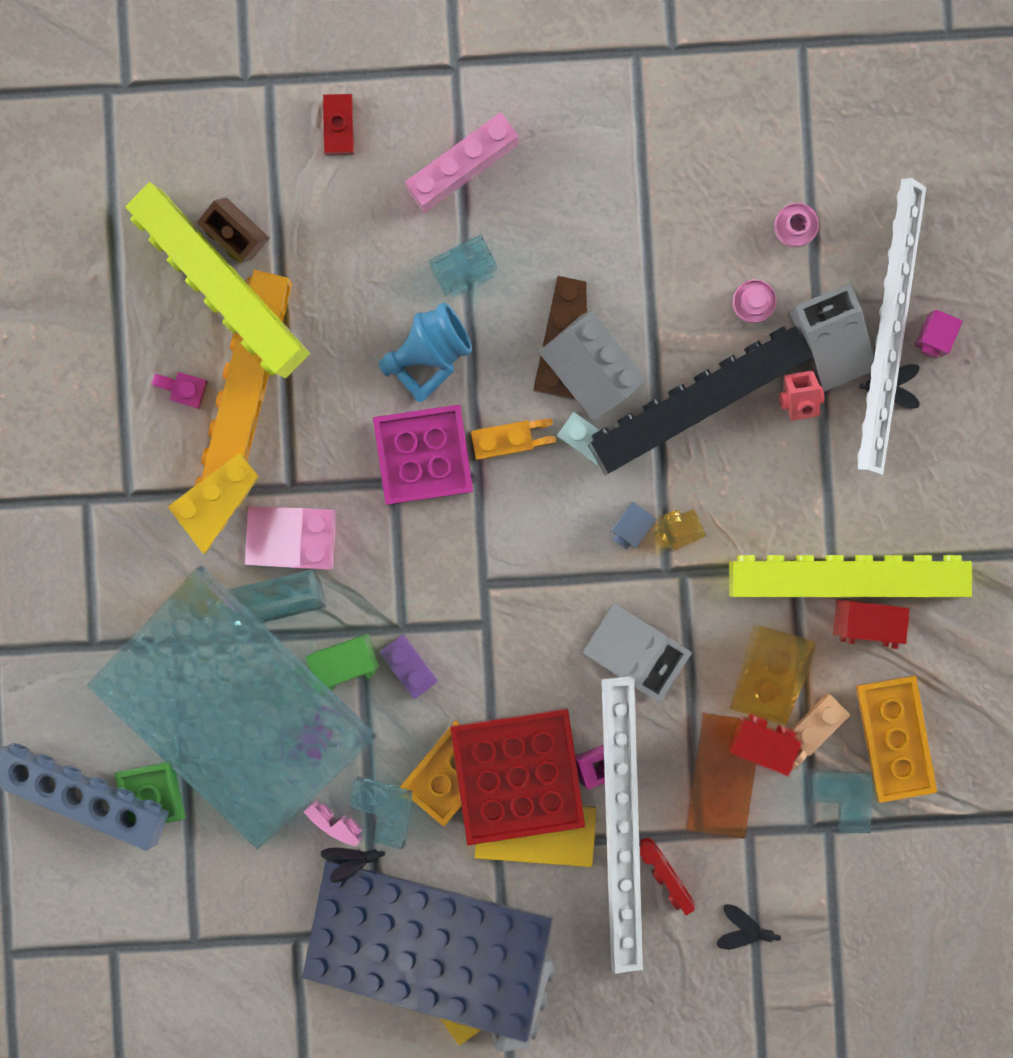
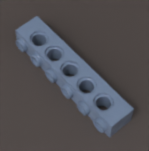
[0,743,169,851]

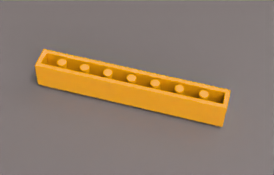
[194,270,293,486]

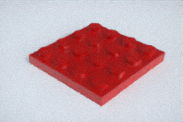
[450,708,586,846]

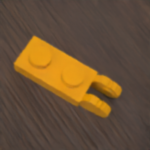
[471,418,556,460]

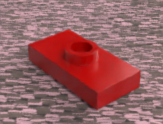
[323,94,354,155]

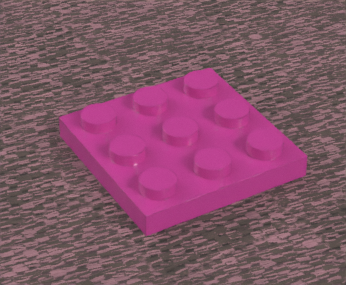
[373,404,473,505]

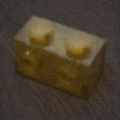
[654,509,707,552]

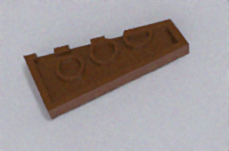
[533,276,587,401]

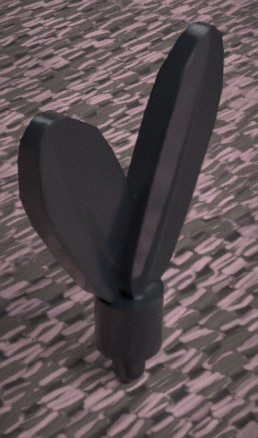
[859,364,920,408]
[321,848,385,883]
[716,904,781,950]

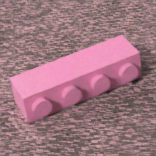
[405,112,518,214]

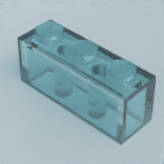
[226,569,326,628]

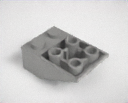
[789,283,874,392]
[582,603,692,703]

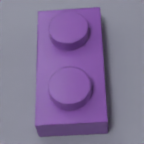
[379,634,438,699]

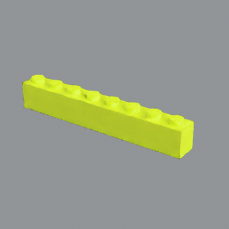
[125,181,311,379]
[729,555,972,597]

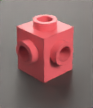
[779,370,825,421]

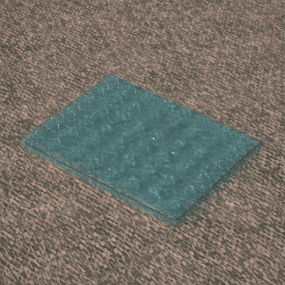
[86,565,377,849]

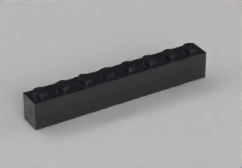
[587,326,813,476]

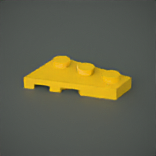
[168,453,259,555]

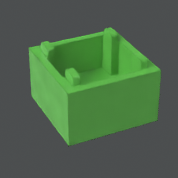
[305,633,380,694]

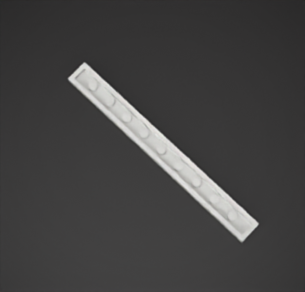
[857,178,926,475]
[602,677,643,974]

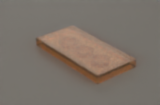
[686,712,756,839]

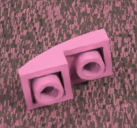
[303,800,362,846]

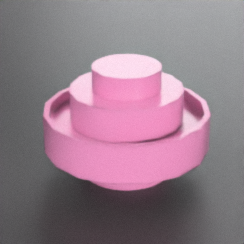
[774,203,819,248]
[732,279,777,324]

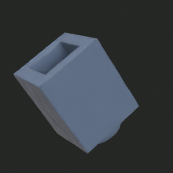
[610,502,657,550]

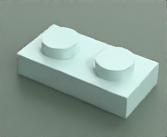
[556,412,600,467]

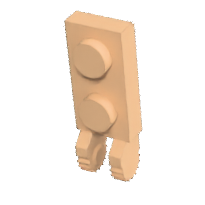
[792,693,851,770]

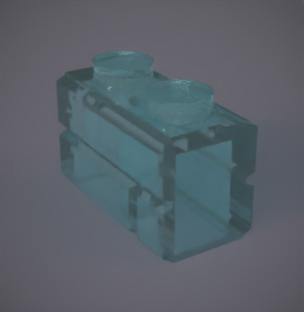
[428,234,497,297]

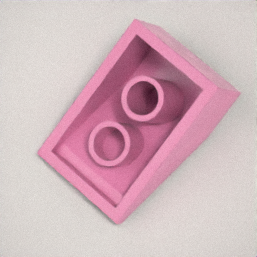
[245,506,336,570]

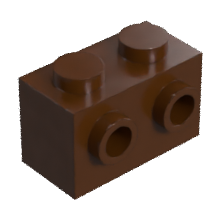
[196,197,270,264]

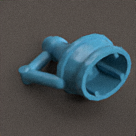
[378,302,472,402]

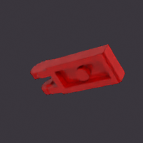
[639,837,695,916]

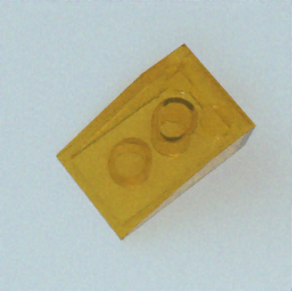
[729,624,817,725]

